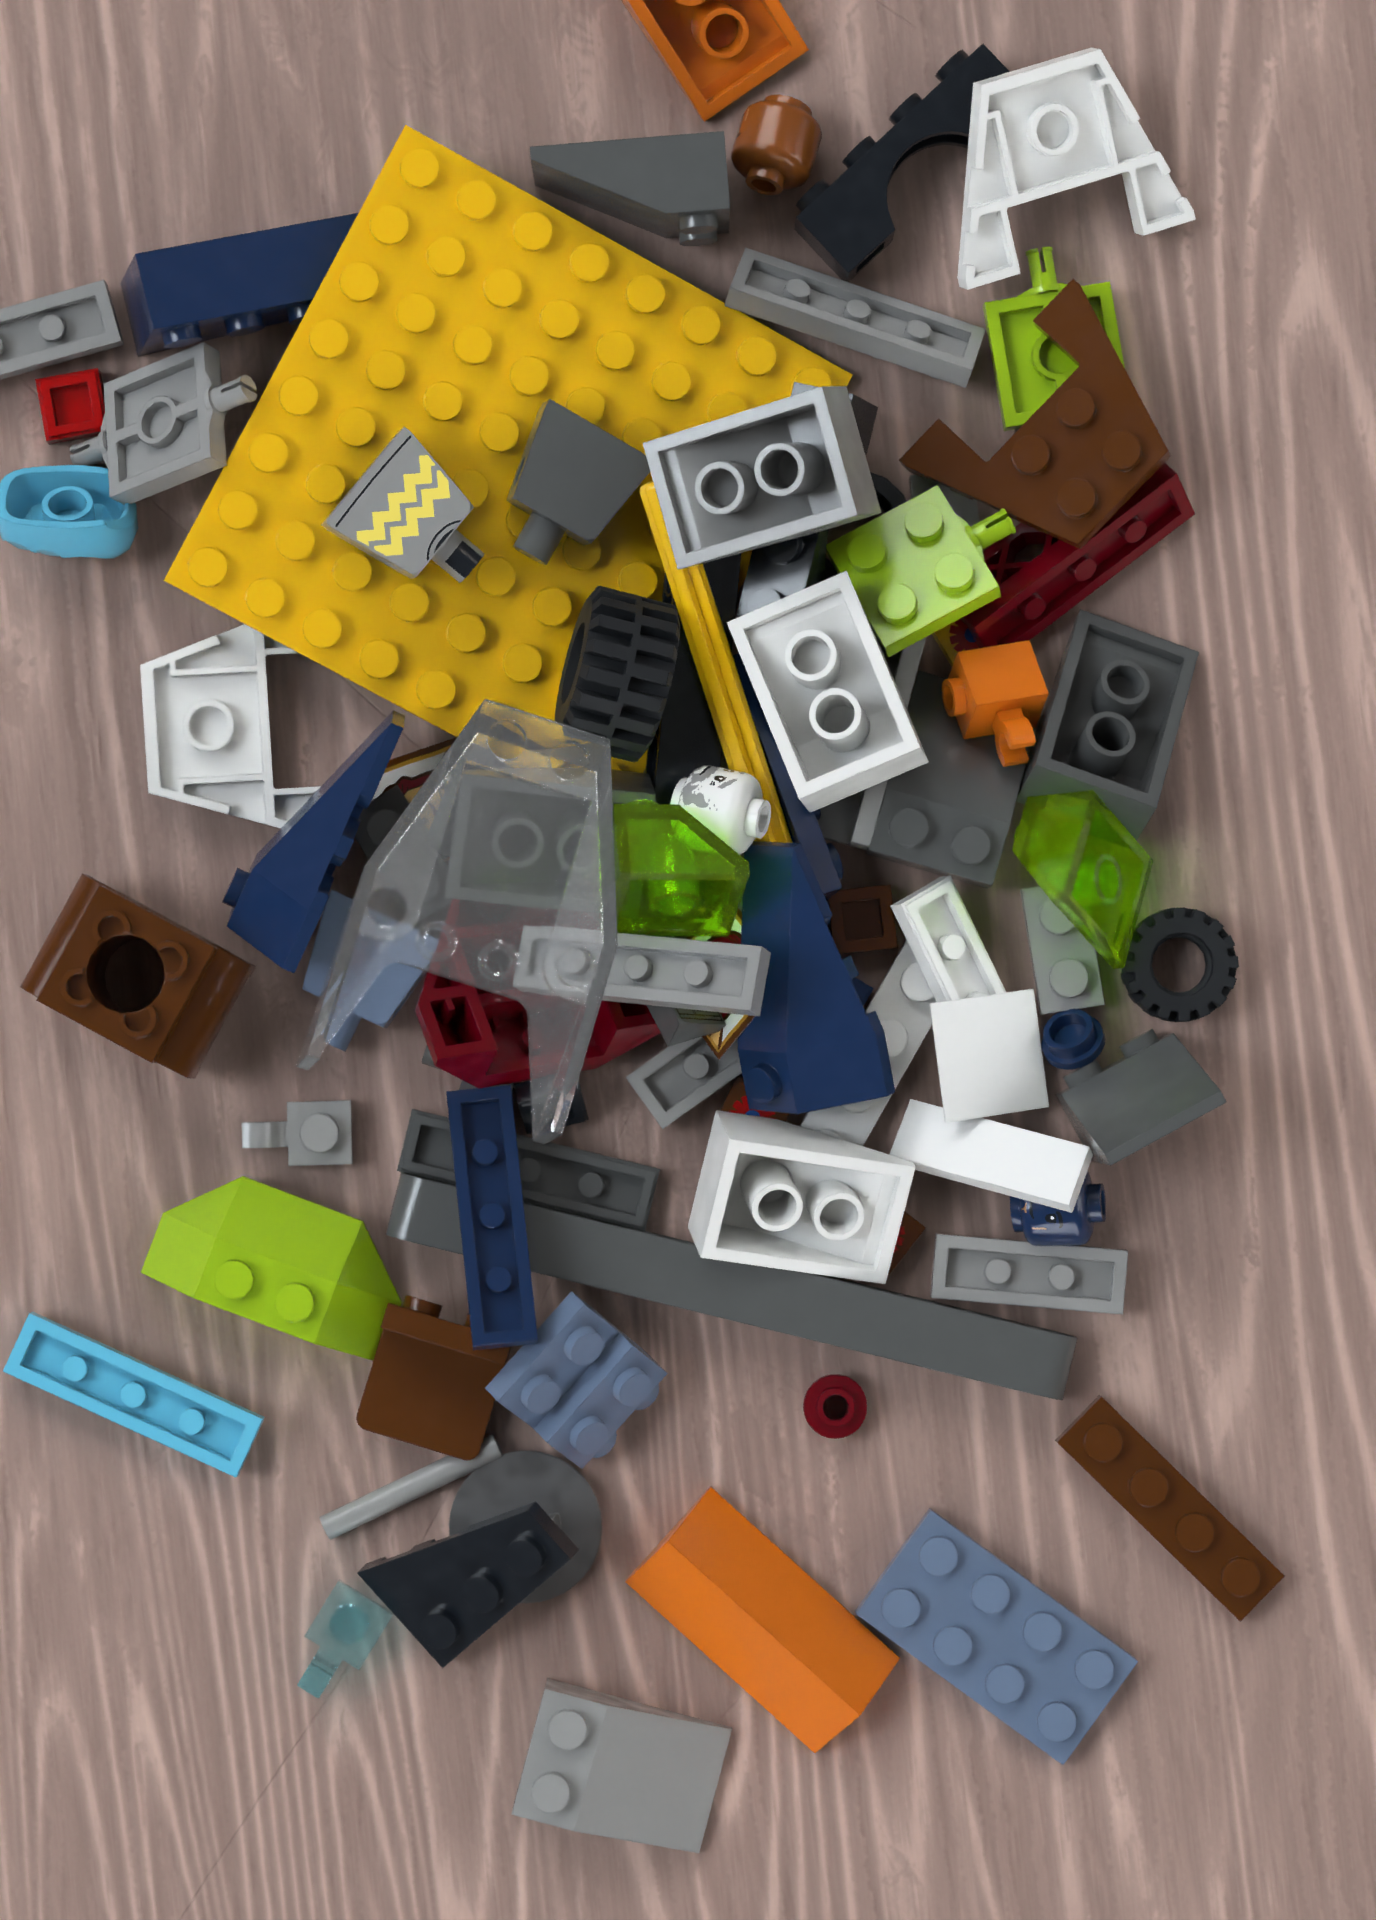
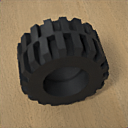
[555,586,680,763]

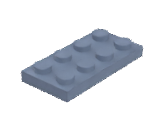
[855,1508,1138,1765]

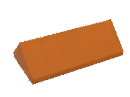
[625,1486,900,1753]

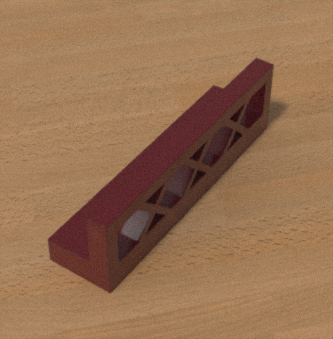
[960,463,1195,648]

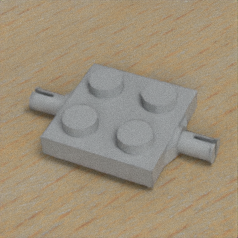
[70,342,257,505]

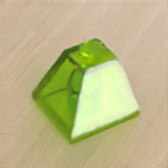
[1012,790,1154,969]
[601,799,750,936]

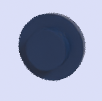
[1041,1009,1106,1070]

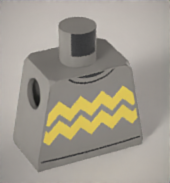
[321,427,485,583]

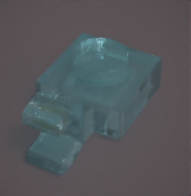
[297,1579,393,1699]

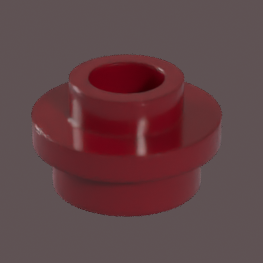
[803,1374,867,1439]

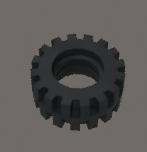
[1120,907,1239,1022]

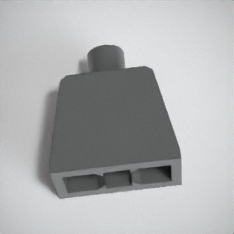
[507,399,650,565]

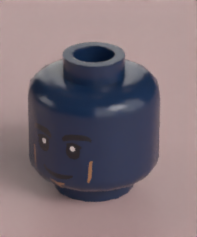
[1010,1171,1106,1246]

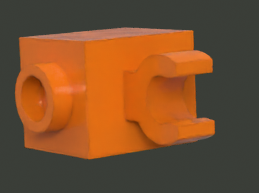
[942,640,1049,767]

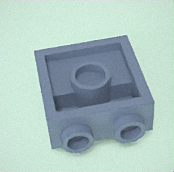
[485,1291,668,1469]

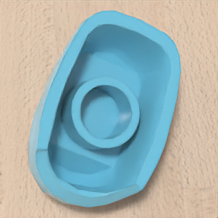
[0,465,138,559]

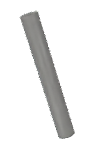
[320,1434,503,1540]

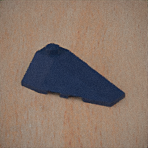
[222,710,405,973]
[737,841,895,1114]

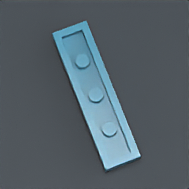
[3,1312,265,1477]

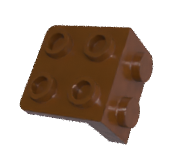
[356,1295,512,1461]

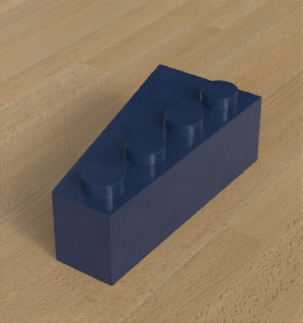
[120,213,358,357]

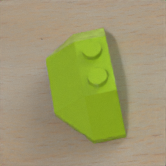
[141,1176,402,1361]

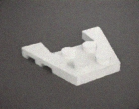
[957,48,1196,290]
[140,624,321,828]

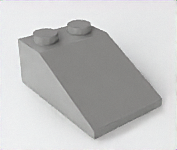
[643,386,881,570]
[511,1678,732,1853]

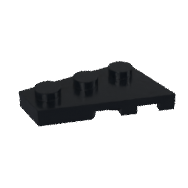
[357,1501,579,1668]

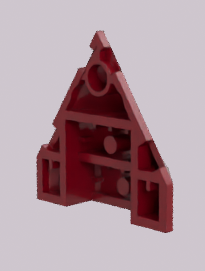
[415,897,661,1088]

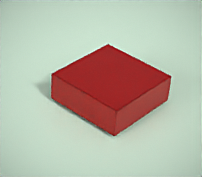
[35,368,105,445]

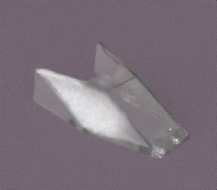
[296,699,618,1144]

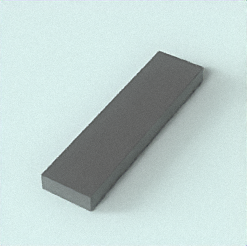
[397,1109,660,1231]

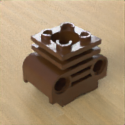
[20,873,256,1079]

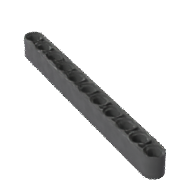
[386,1172,1078,1400]

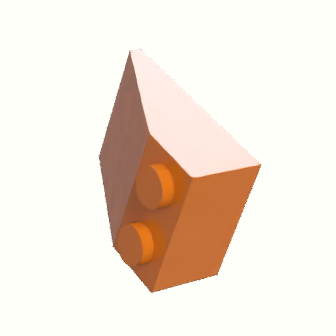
[621,0,809,122]

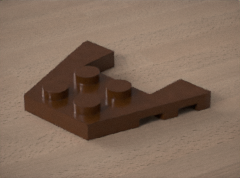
[899,279,1170,549]

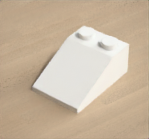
[727,571,929,813]
[688,1110,916,1284]

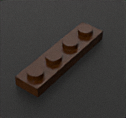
[1055,1395,1285,1622]

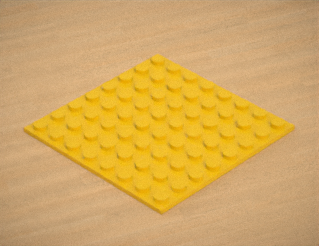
[163,125,853,773]

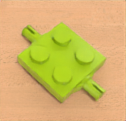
[983,246,1125,431]
[826,485,1016,657]

